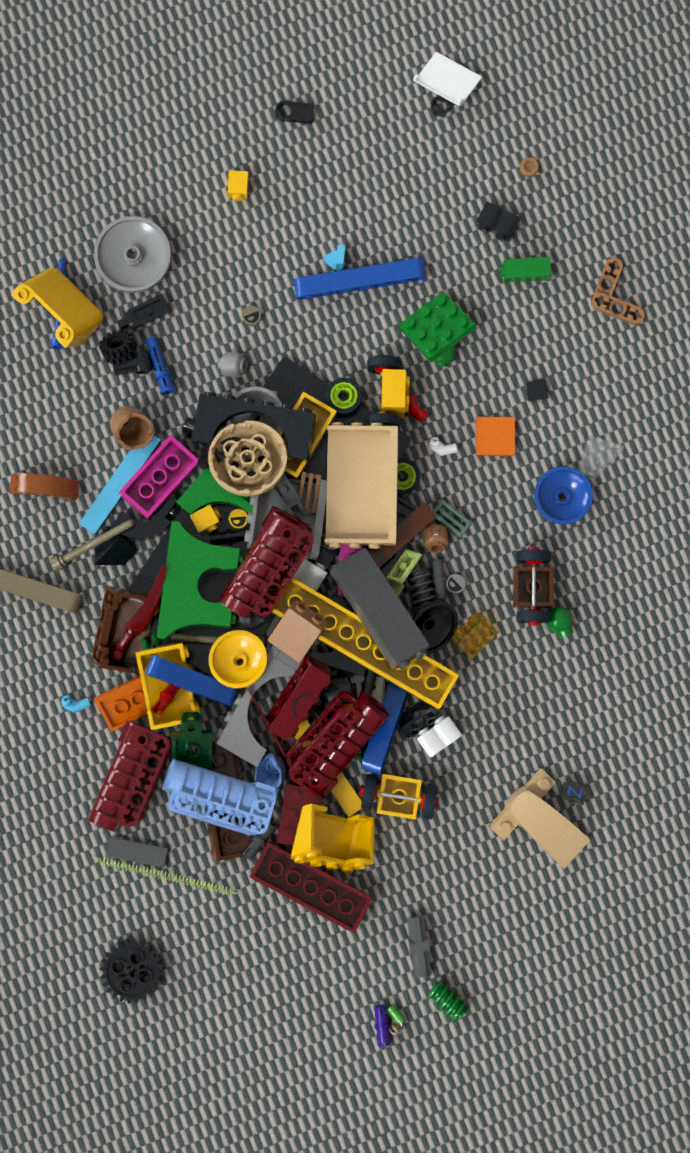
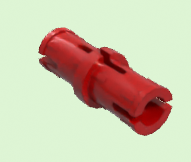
[151,684,180,716]

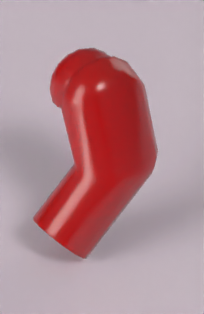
[408,395,428,421]

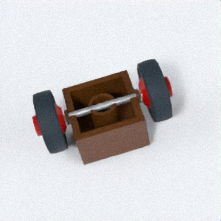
[513,547,554,626]

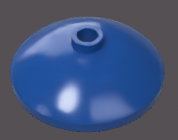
[534,466,593,525]

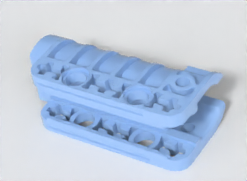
[162,759,277,836]

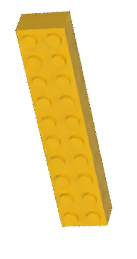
[271,575,459,710]

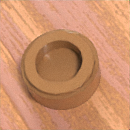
[519,157,539,178]

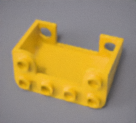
[135,641,200,730]
[291,803,374,873]

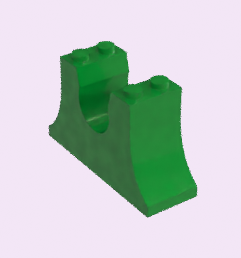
[157,521,245,641]

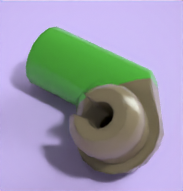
[386,1004,405,1035]

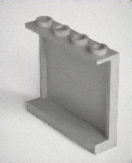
[244,478,327,560]

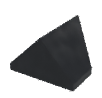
[95,526,137,565]

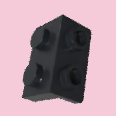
[399,700,440,739]

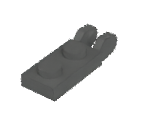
[271,473,310,519]

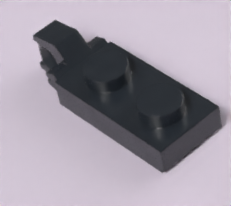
[117,294,171,330]

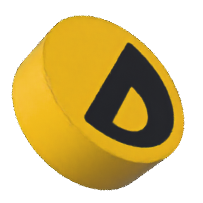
[229,509,248,529]

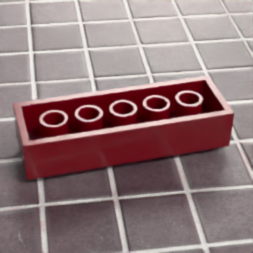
[249,841,373,933]

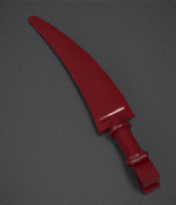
[110,566,166,661]
[247,688,302,785]

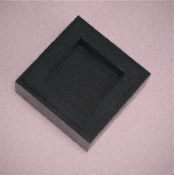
[526,379,548,402]

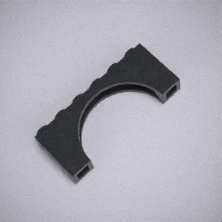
[191,392,317,462]

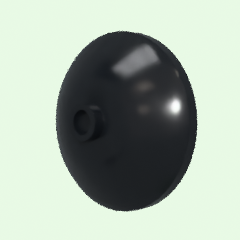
[412,600,458,654]

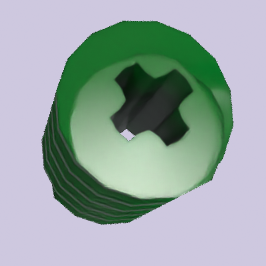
[427,978,471,1023]

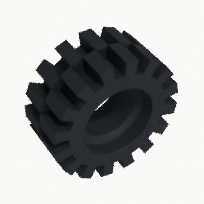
[99,329,137,365]

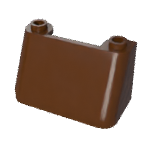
[92,586,161,674]

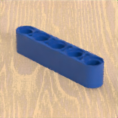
[145,655,239,707]
[361,682,409,775]

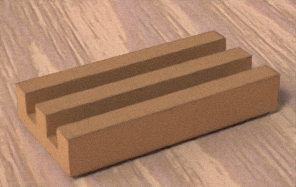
[296,472,321,514]

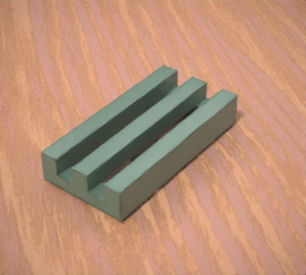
[433,499,472,538]

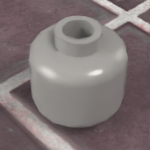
[218,352,248,378]

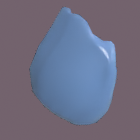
[254,753,287,789]

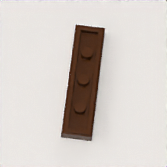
[368,502,437,568]

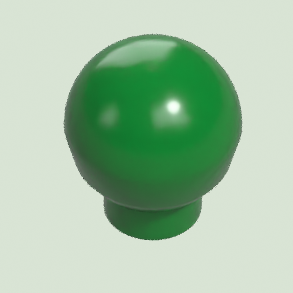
[546,606,573,639]

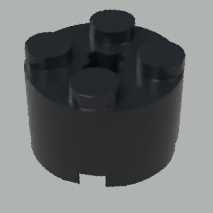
[324,673,358,715]

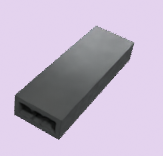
[330,548,430,670]

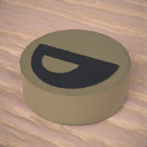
[242,306,261,326]

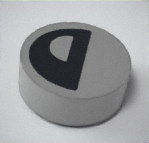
[446,574,465,594]

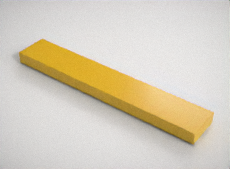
[295,719,362,817]

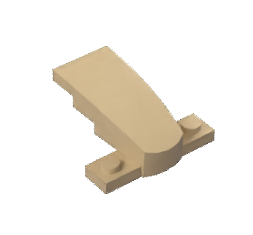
[488,768,590,869]

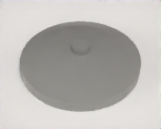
[94,216,171,293]

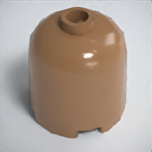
[110,406,154,451]

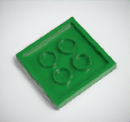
[398,291,477,363]

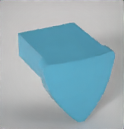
[324,245,345,271]

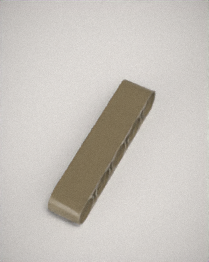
[0,569,83,614]

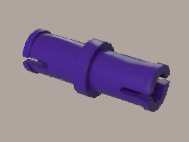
[374,1005,391,1047]

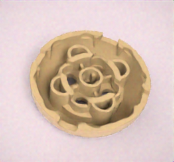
[208,421,287,497]

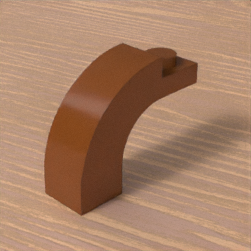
[9,473,79,500]

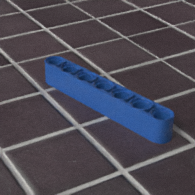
[293,258,427,300]

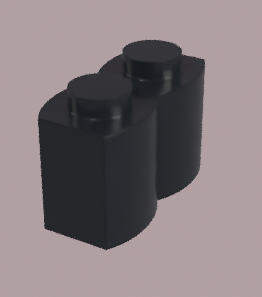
[476,201,521,242]

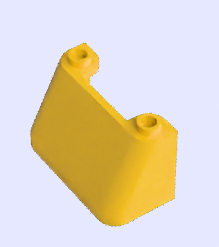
[11,268,103,348]

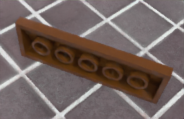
[195,741,253,861]

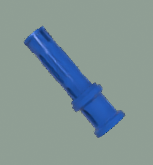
[145,336,177,395]

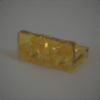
[451,612,499,660]

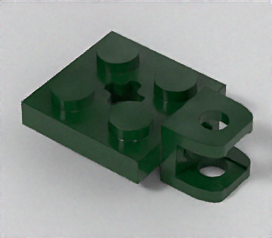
[172,712,213,769]

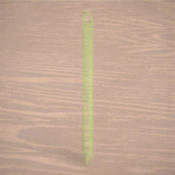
[94,857,238,895]

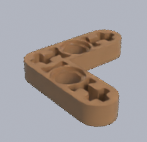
[591,257,645,325]

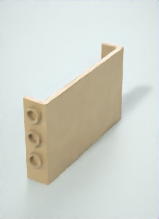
[325,422,398,549]

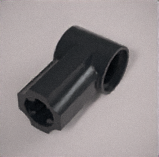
[113,351,152,376]

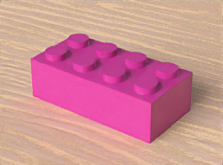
[119,435,199,520]

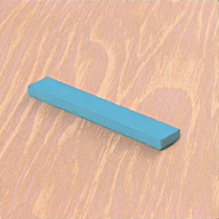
[79,435,162,535]

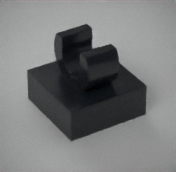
[307,706,332,731]

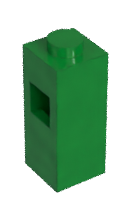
[500,257,551,283]

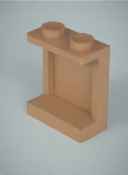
[267,600,328,663]

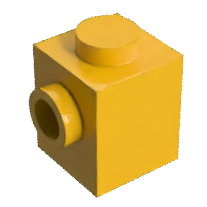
[189,505,221,535]

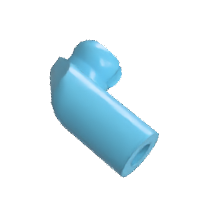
[61,696,91,713]

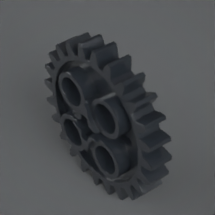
[100,938,164,1004]

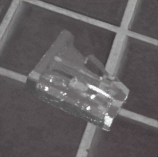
[578,436,625,479]

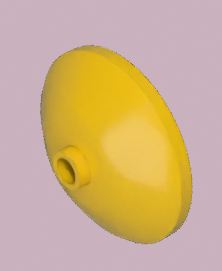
[209,630,268,689]

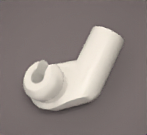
[429,437,457,456]

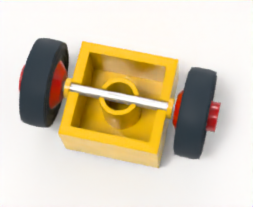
[366,355,410,430]
[359,774,439,820]

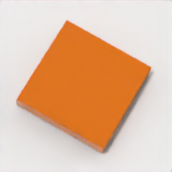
[476,417,515,456]

